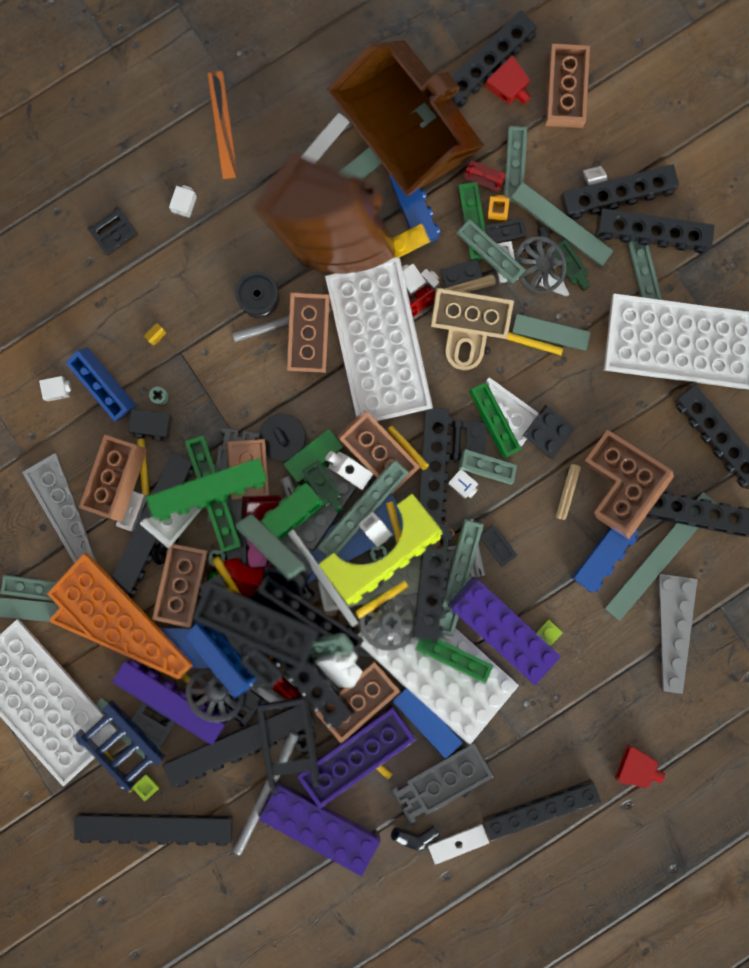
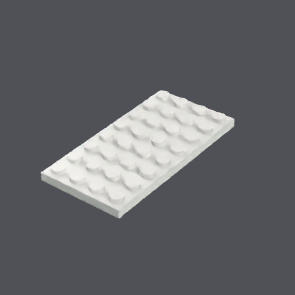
[325,257,433,421]
[603,294,749,390]
[358,594,519,744]
[0,619,118,787]

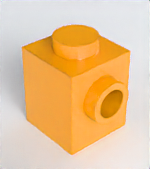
[488,195,510,221]

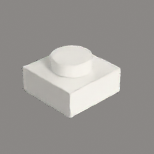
[583,166,607,186]
[421,269,440,290]

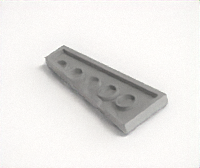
[22,453,97,564]
[658,574,698,694]

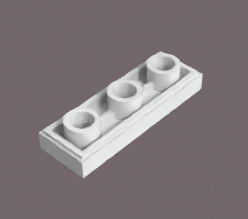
[428,824,489,865]

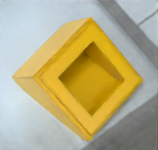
[144,323,166,346]

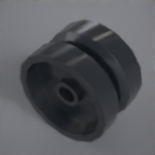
[235,272,280,318]
[262,550,312,596]

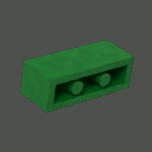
[284,429,344,484]
[262,483,324,541]

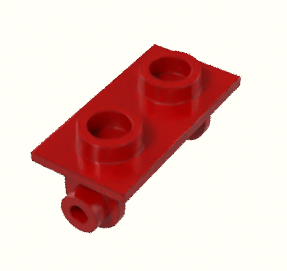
[464,160,506,192]
[409,285,435,317]
[271,676,301,708]

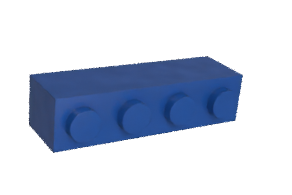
[389,174,441,248]
[65,348,137,422]
[572,527,639,593]
[185,622,257,698]
[392,687,463,759]

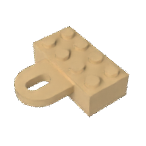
[430,288,514,370]

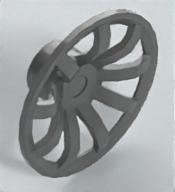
[515,236,566,293]
[360,592,416,651]
[186,668,244,722]

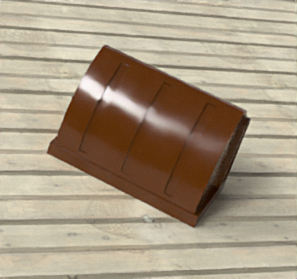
[326,40,484,196]
[253,152,395,274]

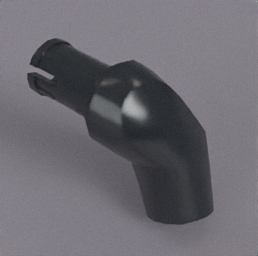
[391,825,440,851]

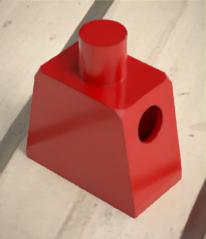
[485,56,532,105]
[615,744,665,788]

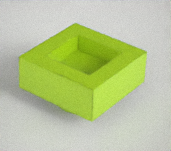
[536,619,563,646]
[132,773,160,802]

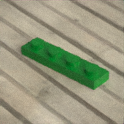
[458,182,486,261]
[468,382,522,459]
[415,639,493,684]

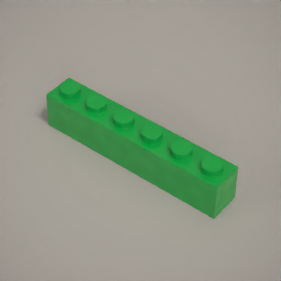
[185,435,242,553]
[146,458,268,522]

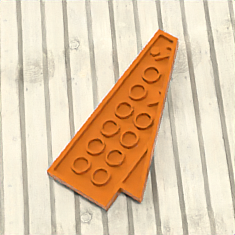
[47,553,194,679]

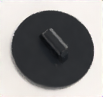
[259,413,306,461]

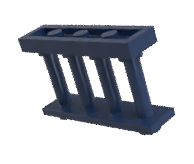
[74,700,165,792]

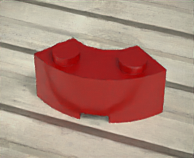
[217,558,264,597]

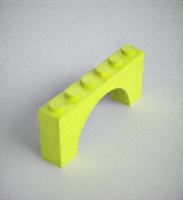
[319,494,442,605]

